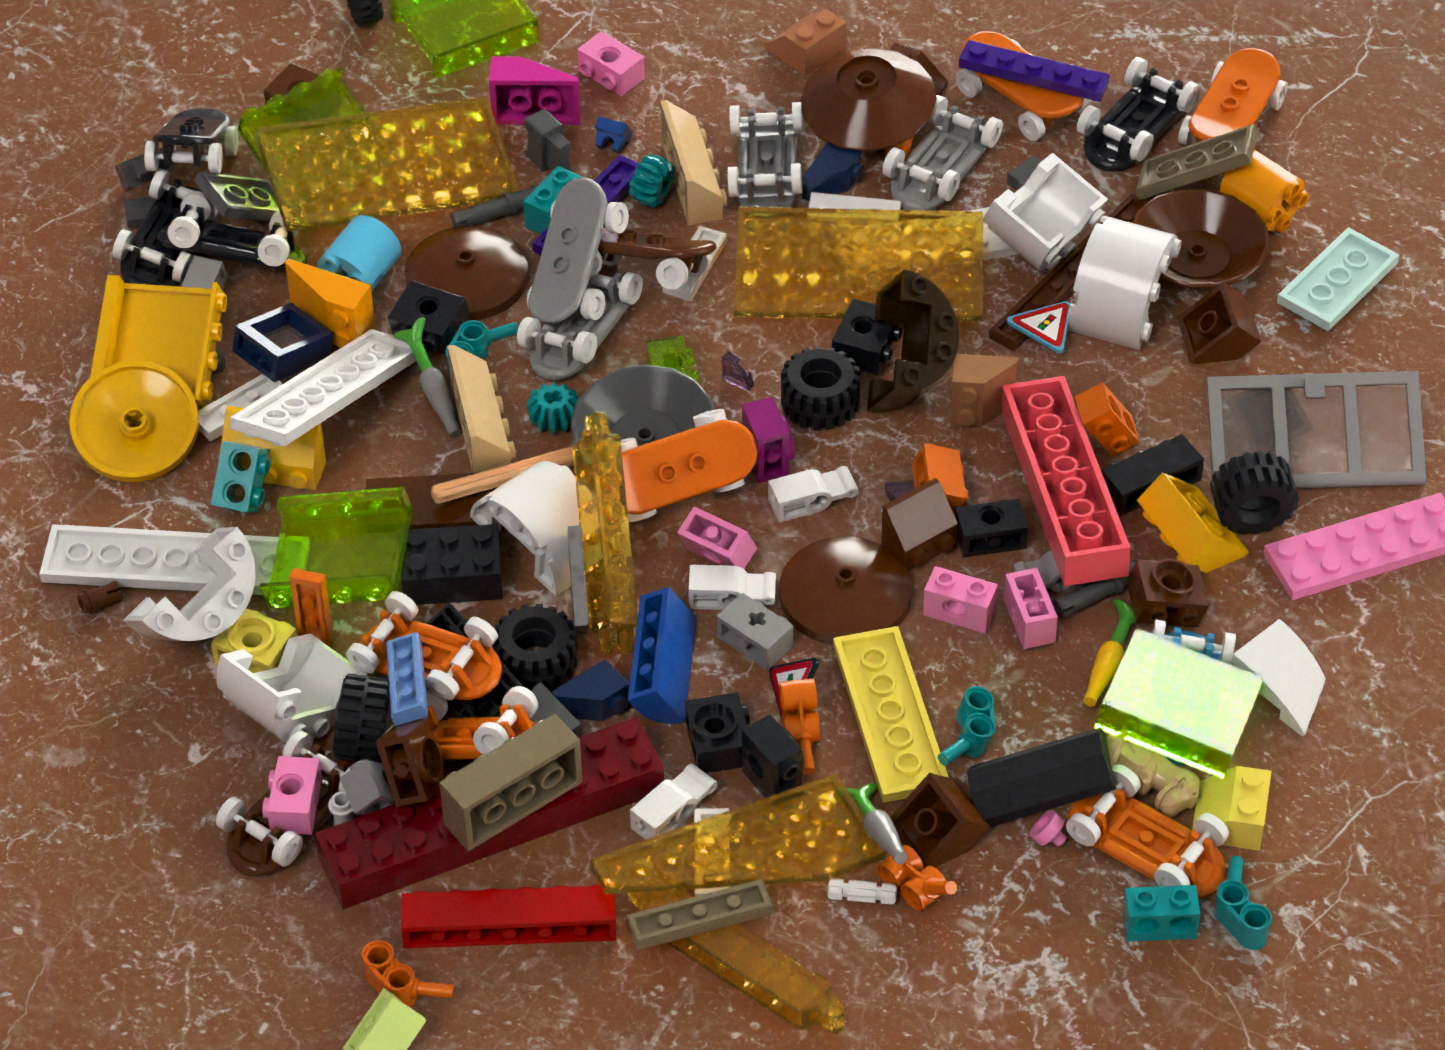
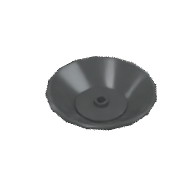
[570,364,715,476]

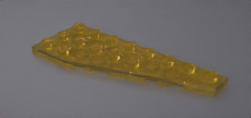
[589,774,886,894]

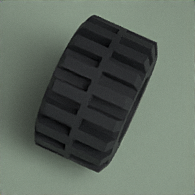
[781,347,860,430]
[1210,451,1299,535]
[493,604,578,692]
[332,673,390,762]

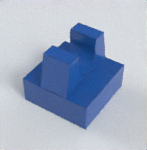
[595,117,633,154]

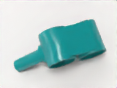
[445,320,518,378]
[938,686,996,766]
[1214,856,1272,950]

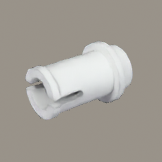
[328,791,355,826]

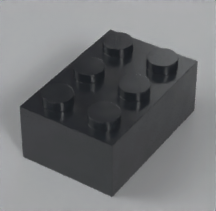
[400,524,503,605]

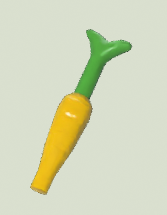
[1083,599,1138,707]

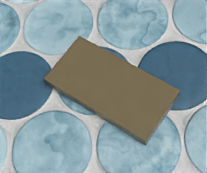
[1135,124,1258,200]

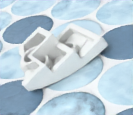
[1232,619,1326,737]

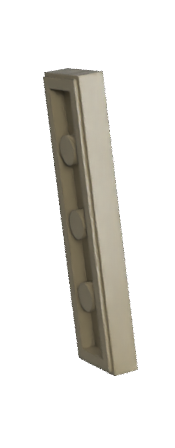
[626,879,773,951]

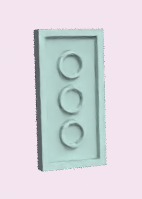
[1277,227,1399,331]

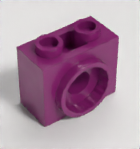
[742,397,795,484]

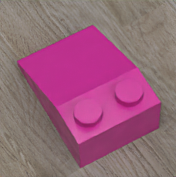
[489,56,581,125]

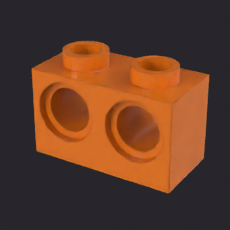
[1075,382,1140,457]

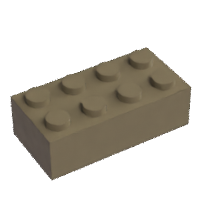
[439,714,583,851]

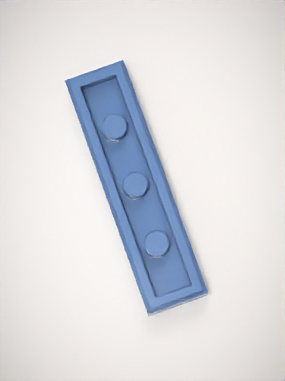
[386,632,428,726]

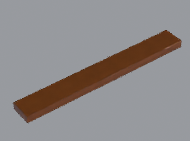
[989,194,1148,352]

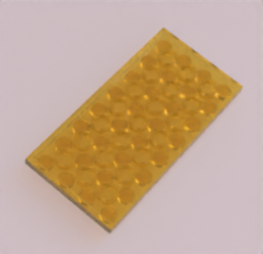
[255,97,520,232]
[734,207,983,322]

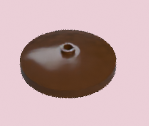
[405,226,528,321]
[779,537,912,645]

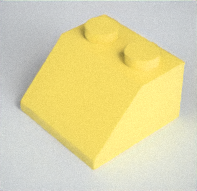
[1192,766,1271,851]

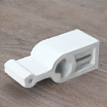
[768,466,858,523]
[689,565,776,610]
[630,763,717,847]

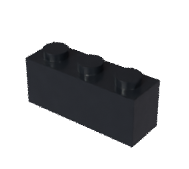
[1101,434,1204,516]

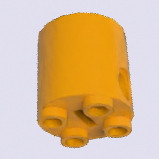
[1219,150,1309,233]

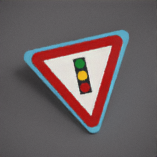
[1007,301,1070,354]

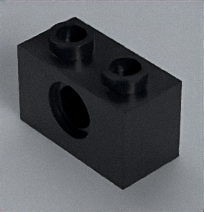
[955,499,1028,558]

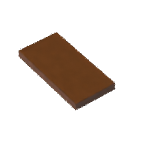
[366,473,496,535]

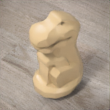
[1106,727,1199,818]

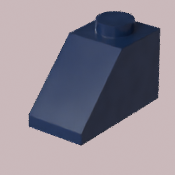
[802,142,864,201]
[551,659,631,721]

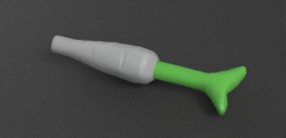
[394,317,461,437]
[834,783,907,864]

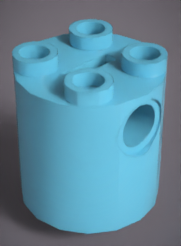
[317,215,402,290]

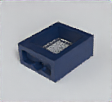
[232,303,333,382]

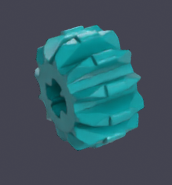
[629,154,675,207]
[526,381,579,434]

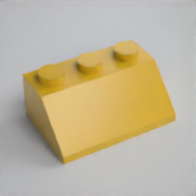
[220,406,326,491]
[1137,472,1249,573]

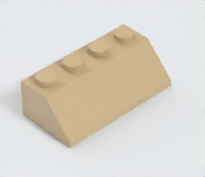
[660,100,727,225]
[447,345,516,473]

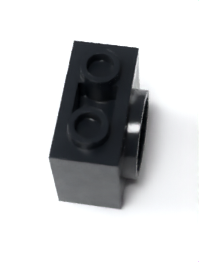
[387,280,470,353]
[832,298,903,375]
[685,692,750,773]
[742,714,804,808]

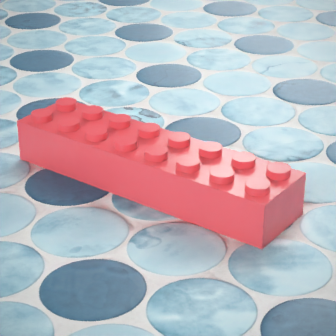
[1002,376,1131,586]

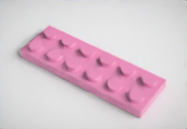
[1263,493,1445,601]

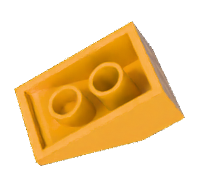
[285,259,376,348]

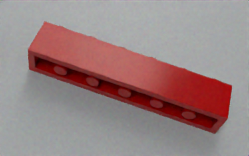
[401,884,617,949]

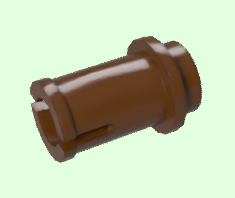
[77,581,122,614]

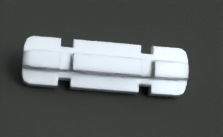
[827,878,897,905]

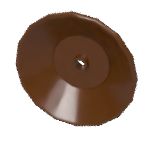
[800,48,937,152]
[1132,189,1270,289]

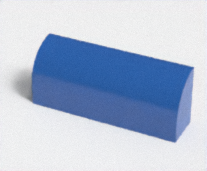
[628,587,696,724]

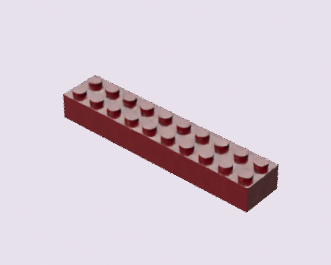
[315,717,665,910]

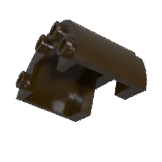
[867,269,959,412]

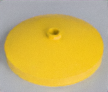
[69,361,199,482]

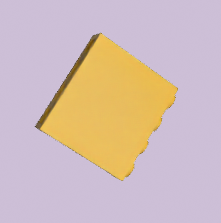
[90,275,227,410]

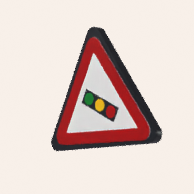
[769,658,820,719]

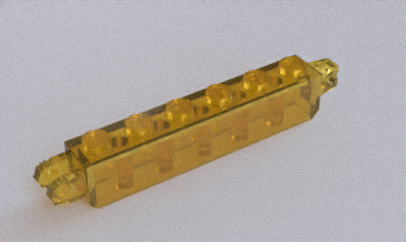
[573,412,638,655]
[625,874,846,1034]

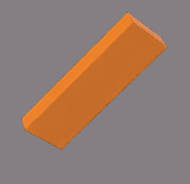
[289,568,334,647]

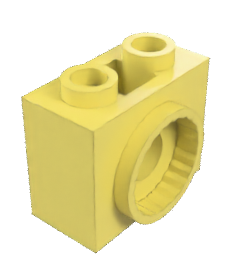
[211,609,297,673]

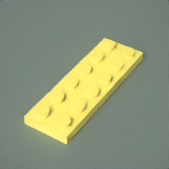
[833,626,948,803]

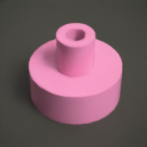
[1030,810,1067,847]

